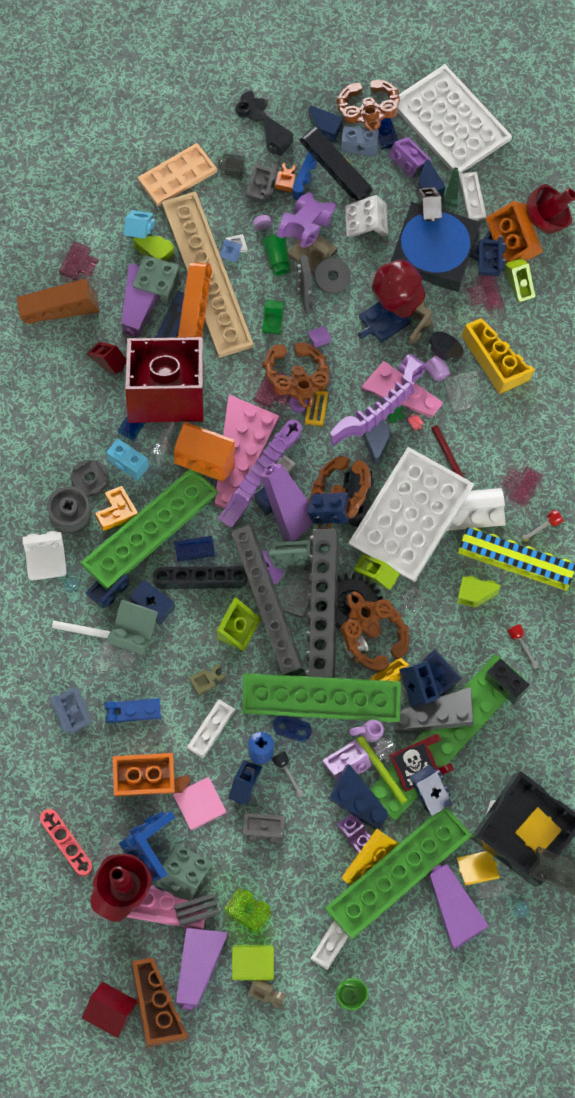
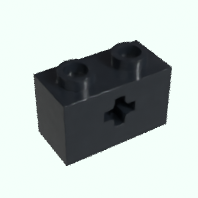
[485,658,530,705]

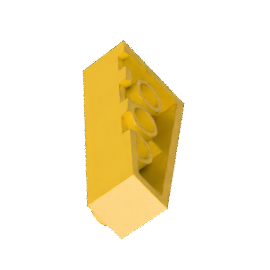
[461,318,535,394]

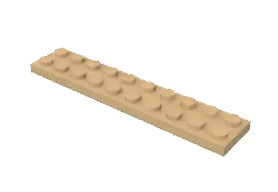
[162,191,254,358]

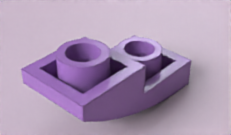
[337,814,371,853]

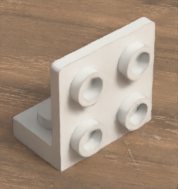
[345,195,389,238]

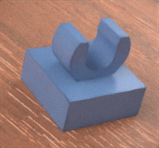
[220,239,242,262]

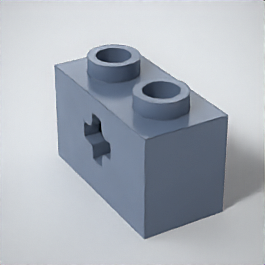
[341,126,379,156]

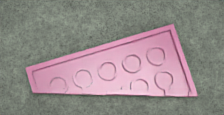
[215,395,279,509]

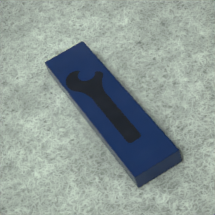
[155,291,185,338]

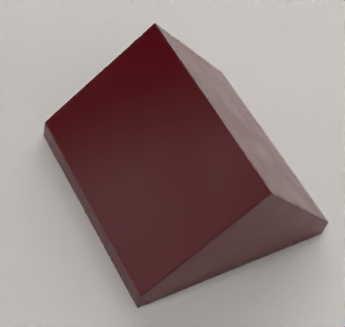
[82,981,137,1038]

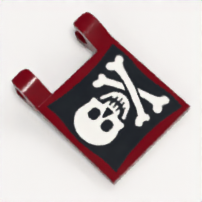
[388,734,454,792]

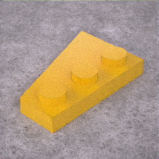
[341,829,400,885]

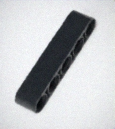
[300,127,373,201]
[153,566,248,589]

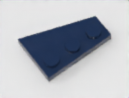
[328,764,388,830]

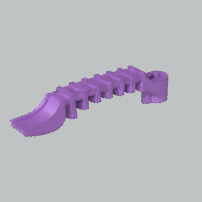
[330,354,426,446]
[218,420,302,528]

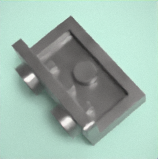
[245,164,278,204]
[243,813,285,844]

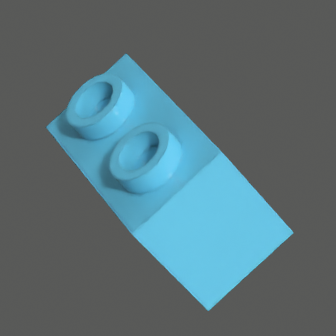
[123,210,155,239]
[106,438,149,481]

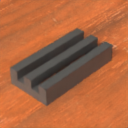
[174,893,220,927]

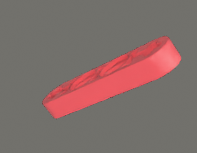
[40,809,93,877]

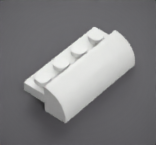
[447,488,506,531]

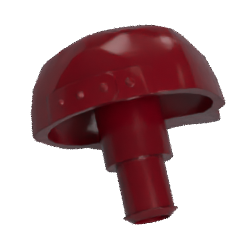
[526,184,575,234]
[371,260,425,318]
[90,854,152,922]

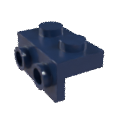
[478,236,506,276]
[307,492,350,525]
[85,574,129,609]
[423,649,462,694]

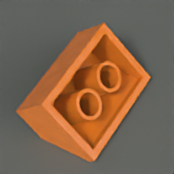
[485,201,543,263]
[174,422,235,482]
[113,753,175,797]

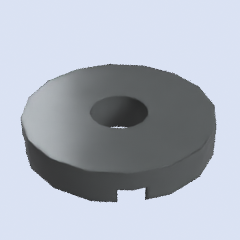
[314,257,351,294]
[71,460,109,496]

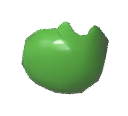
[335,978,368,1011]

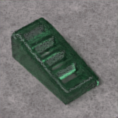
[443,167,459,208]

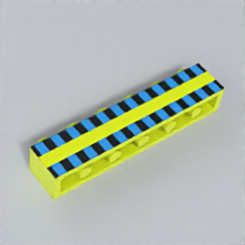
[458,527,575,591]

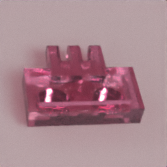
[59,241,98,280]
[467,276,505,311]
[254,369,291,408]
[501,466,543,507]

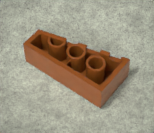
[17,278,100,324]
[130,958,188,1048]

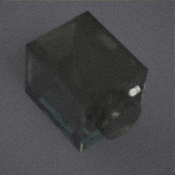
[218,153,245,180]

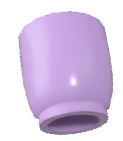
[425,356,451,382]
[349,719,384,742]

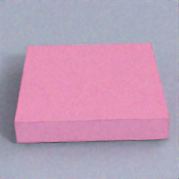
[173,777,227,831]

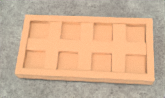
[138,143,217,207]

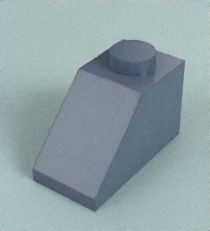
[362,420,392,465]

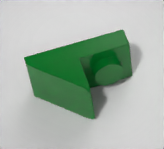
[262,299,285,335]

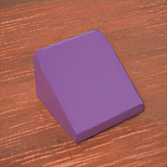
[307,326,331,347]

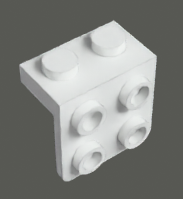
[22,531,67,581]

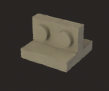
[288,234,338,274]

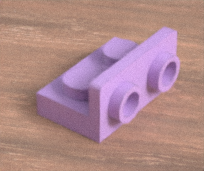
[322,740,371,783]

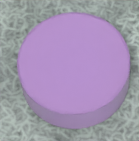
[253,215,272,231]

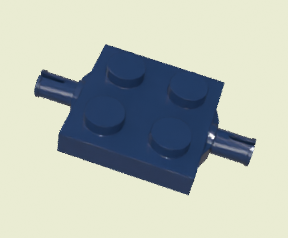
[357,302,410,343]

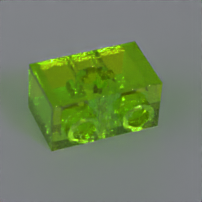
[224,888,272,935]

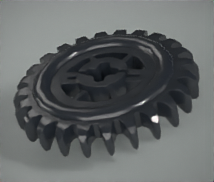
[321,573,383,629]

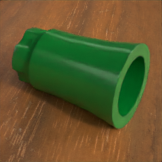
[262,234,290,276]

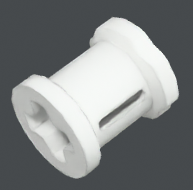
[344,635,369,658]

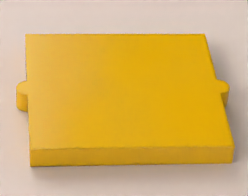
[515,807,561,856]
[456,851,500,886]

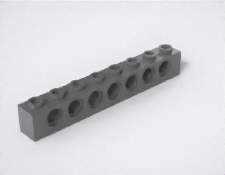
[232,525,305,676]
[306,529,339,678]

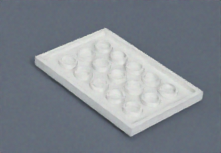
[398,64,512,177]
[349,447,474,582]

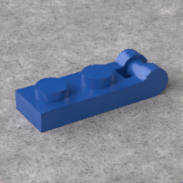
[293,152,318,200]
[104,698,161,723]

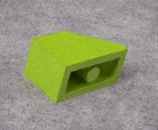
[133,236,174,262]
[505,258,536,303]
[353,554,400,590]

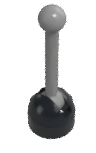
[272,751,303,797]

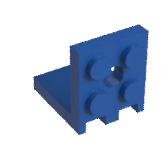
[119,811,176,882]

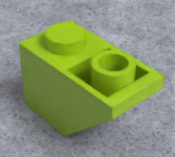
[457,576,501,608]

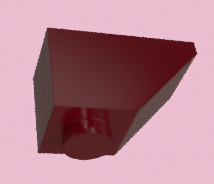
[86,342,127,374]

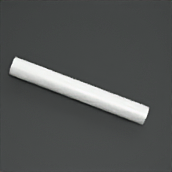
[52,621,111,638]

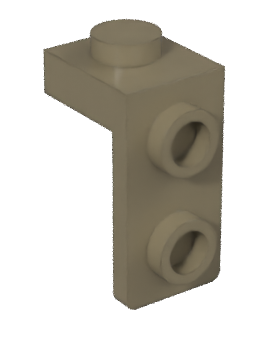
[408,303,433,346]

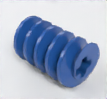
[248,732,274,764]

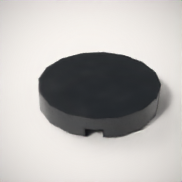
[428,332,464,362]

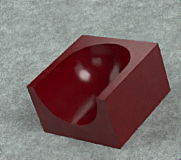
[125,337,204,423]

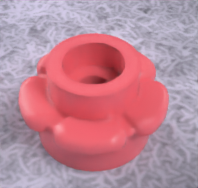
[407,414,424,431]

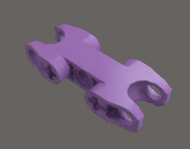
[276,192,337,248]

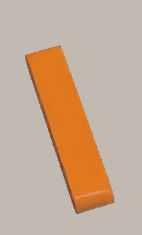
[178,263,212,338]

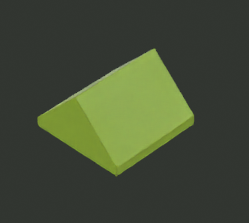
[217,598,261,651]
[232,945,274,980]

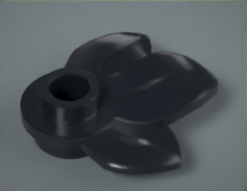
[235,90,268,121]

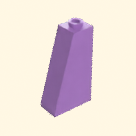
[121,263,158,337]
[261,463,313,542]
[429,864,488,951]
[176,928,227,1011]

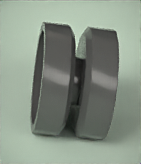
[47,486,91,534]

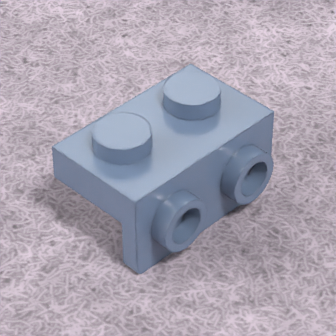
[50,687,93,733]

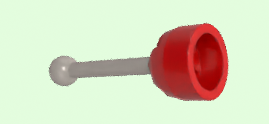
[521,509,564,542]
[507,624,538,669]

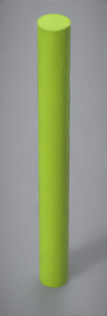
[357,736,407,804]

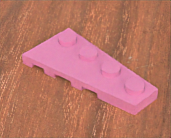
[361,361,443,418]
[127,885,207,930]

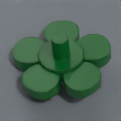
[387,405,404,423]

